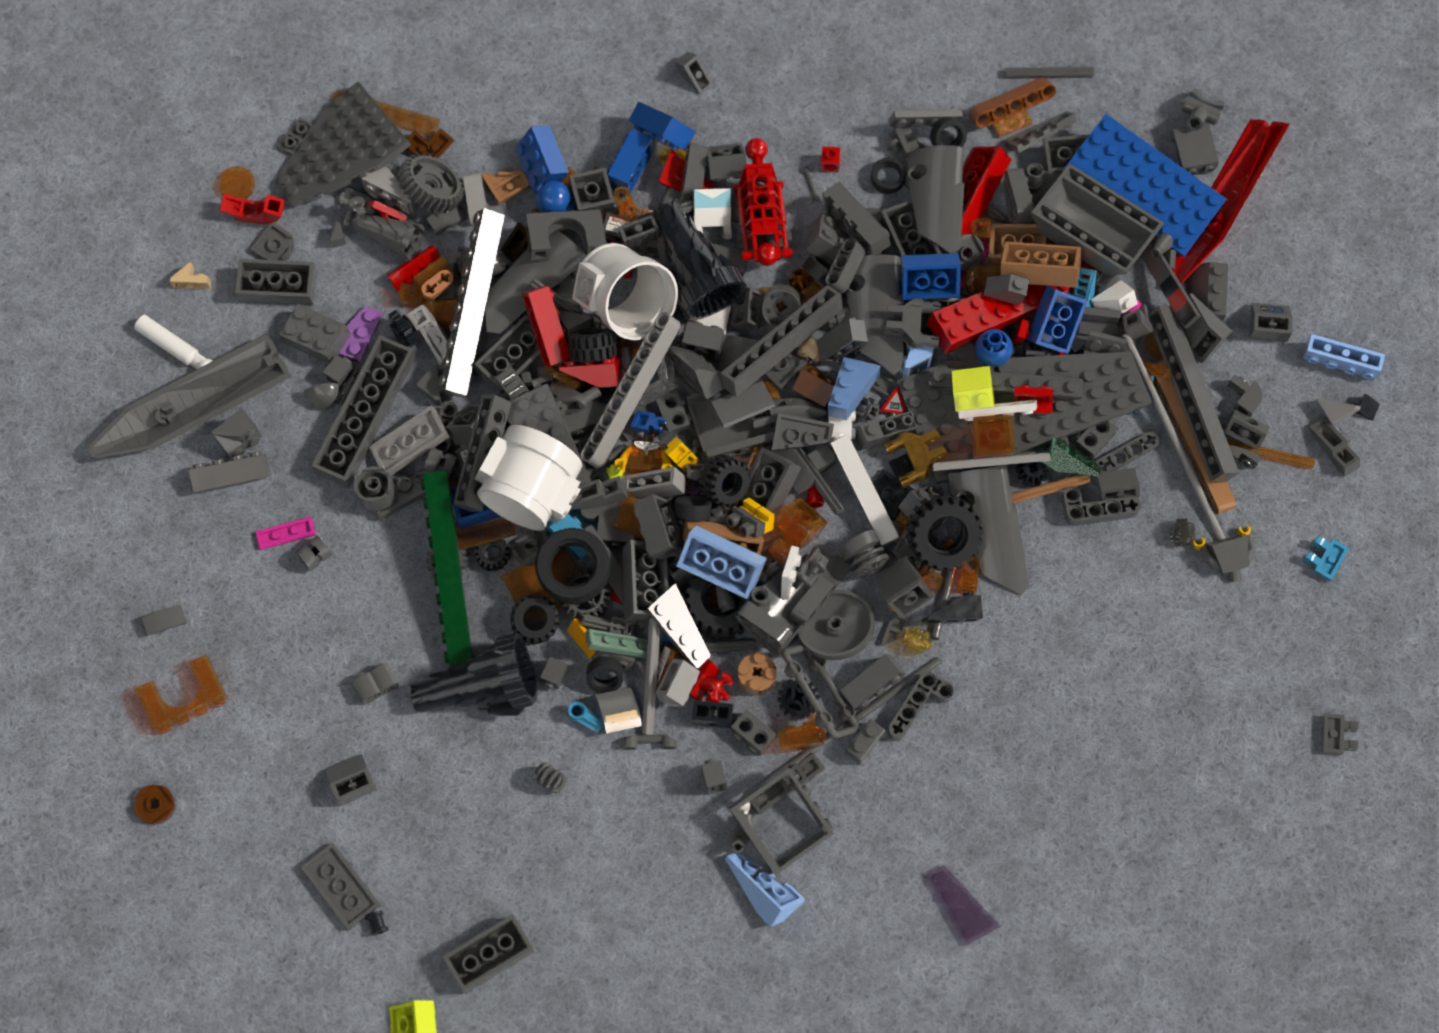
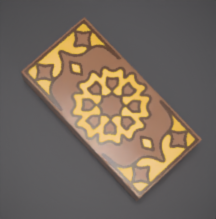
[992,110,1033,138]

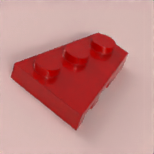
[658,149,716,192]

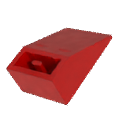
[559,356,624,387]

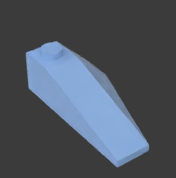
[725,853,805,927]

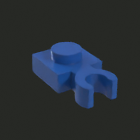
[630,410,667,433]

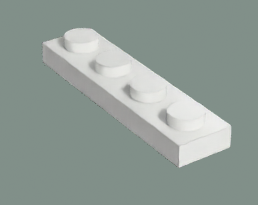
[958,399,1037,421]

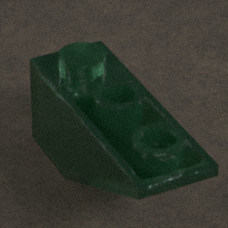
[1041,438,1101,477]

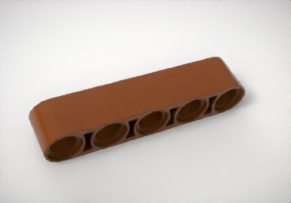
[968,78,1056,128]

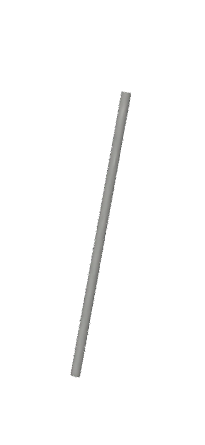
[1122,333,1225,540]

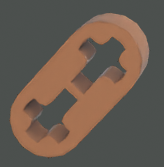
[422,270,453,300]

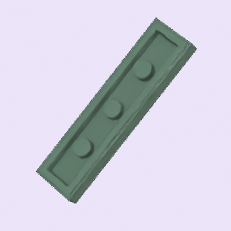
[586,629,661,660]

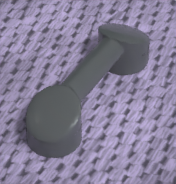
[622,734,677,750]

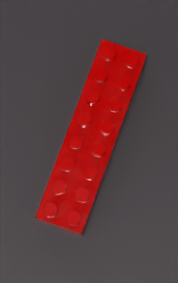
[926,284,1074,354]

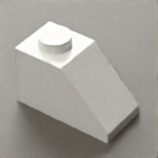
[1091,280,1138,314]

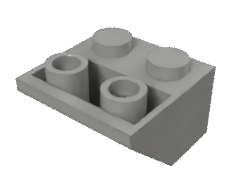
[656,659,700,706]

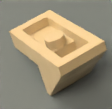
[170,262,211,289]

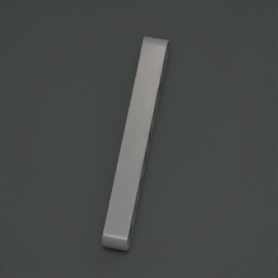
[581,312,680,468]

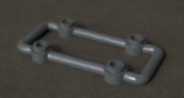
[782,644,859,739]

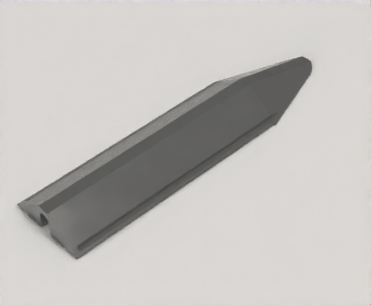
[88,333,291,458]

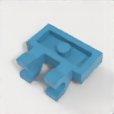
[1303,536,1349,582]

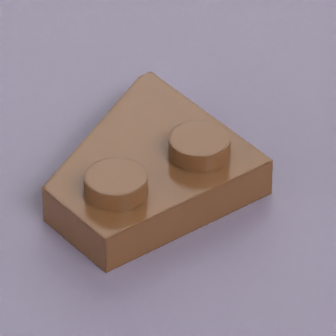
[481,170,531,205]

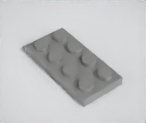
[369,405,449,476]

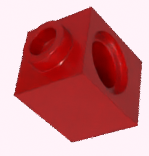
[821,146,840,173]

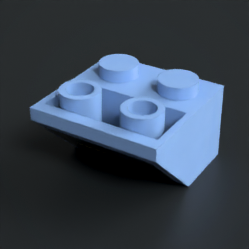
[900,345,935,378]

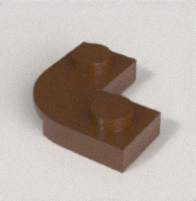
[407,128,455,159]

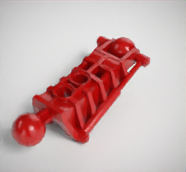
[733,137,793,267]

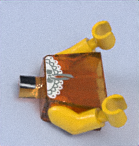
[614,432,673,474]

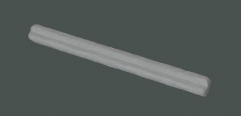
[642,618,660,735]

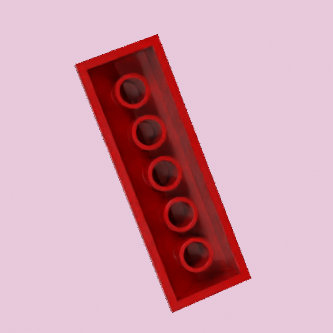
[961,146,1012,250]

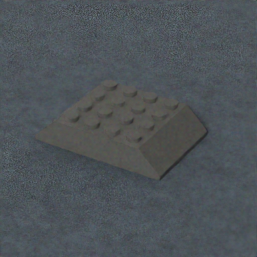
[1031,163,1164,275]

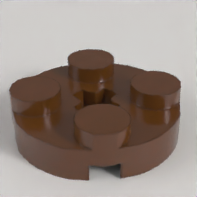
[134,785,175,825]

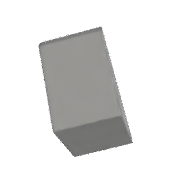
[1318,398,1361,425]

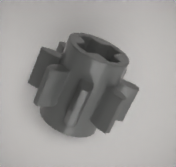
[856,397,880,421]

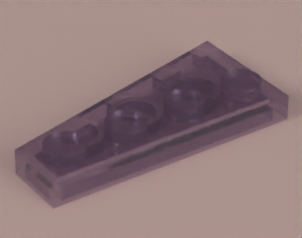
[926,865,1001,946]

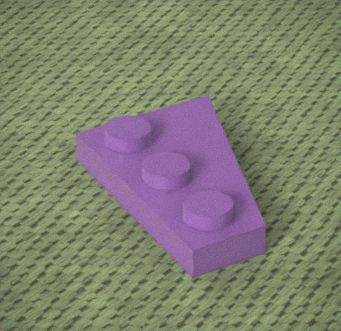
[339,306,383,363]

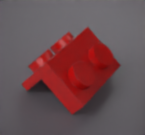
[1014,385,1053,414]

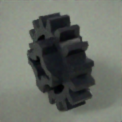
[388,310,419,348]
[777,678,820,720]

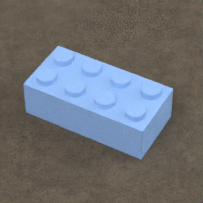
[677,526,767,599]

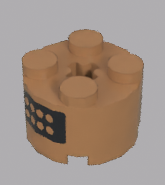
[738,652,777,696]

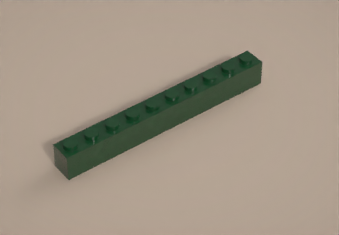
[420,470,473,666]

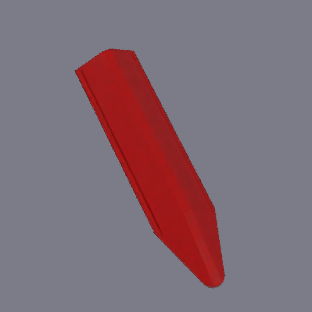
[1172,119,1291,284]

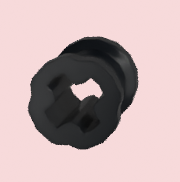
[366,910,389,936]

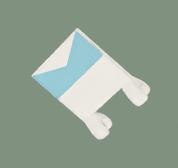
[693,188,732,239]

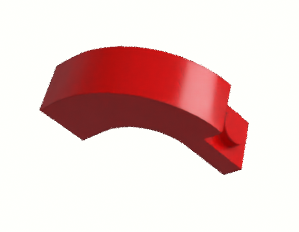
[218,193,285,224]

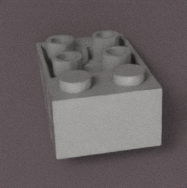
[362,166,415,217]

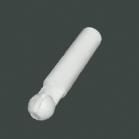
[134,315,213,369]

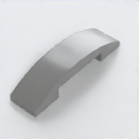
[407,305,448,372]

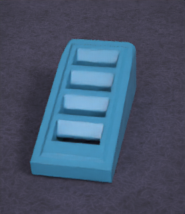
[1072,267,1097,308]

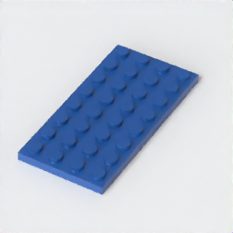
[1062,114,1227,258]

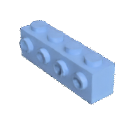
[1302,334,1385,379]

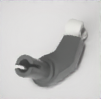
[728,802,753,853]

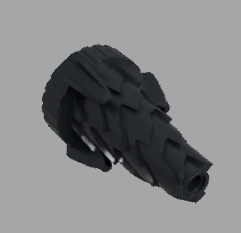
[652,199,747,320]
[409,633,538,716]

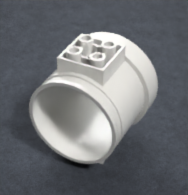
[572,243,678,340]
[475,425,582,531]

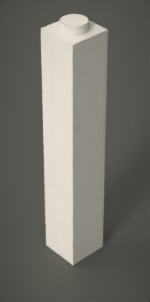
[831,434,900,547]

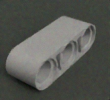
[463,173,487,225]

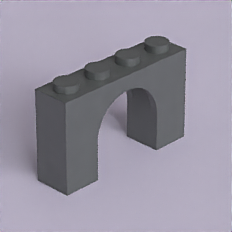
[525,210,606,261]

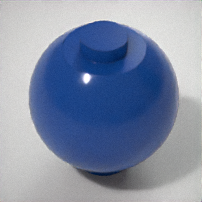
[535,180,575,213]
[974,329,1013,367]

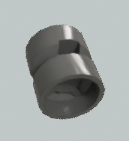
[424,448,458,479]
[295,535,332,571]

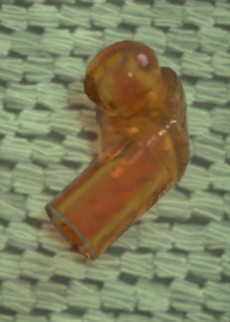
[764,381,780,400]

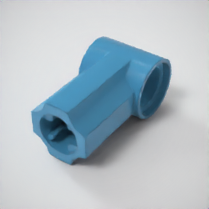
[568,702,602,734]

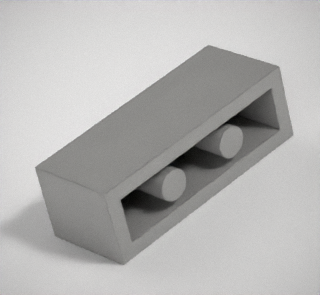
[624,467,686,499]

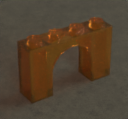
[135,654,229,734]

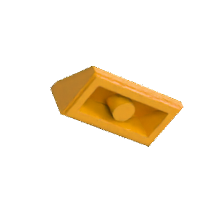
[567,618,596,659]

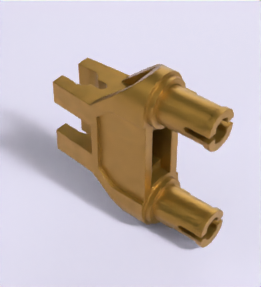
[884,429,948,488]

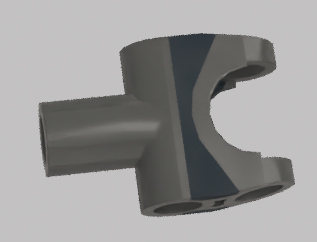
[1181,88,1225,131]

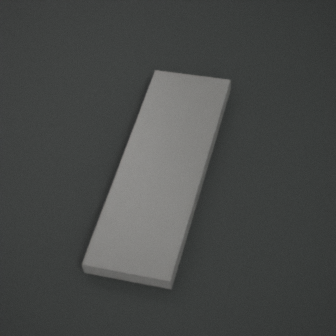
[933,453,1050,471]

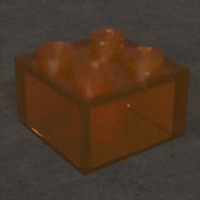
[971,415,1015,459]
[773,497,828,550]

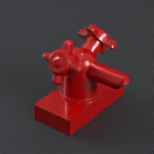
[689,659,733,703]

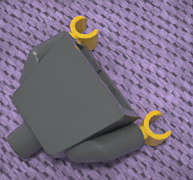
[1193,526,1255,582]

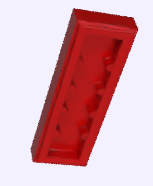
[386,245,443,292]

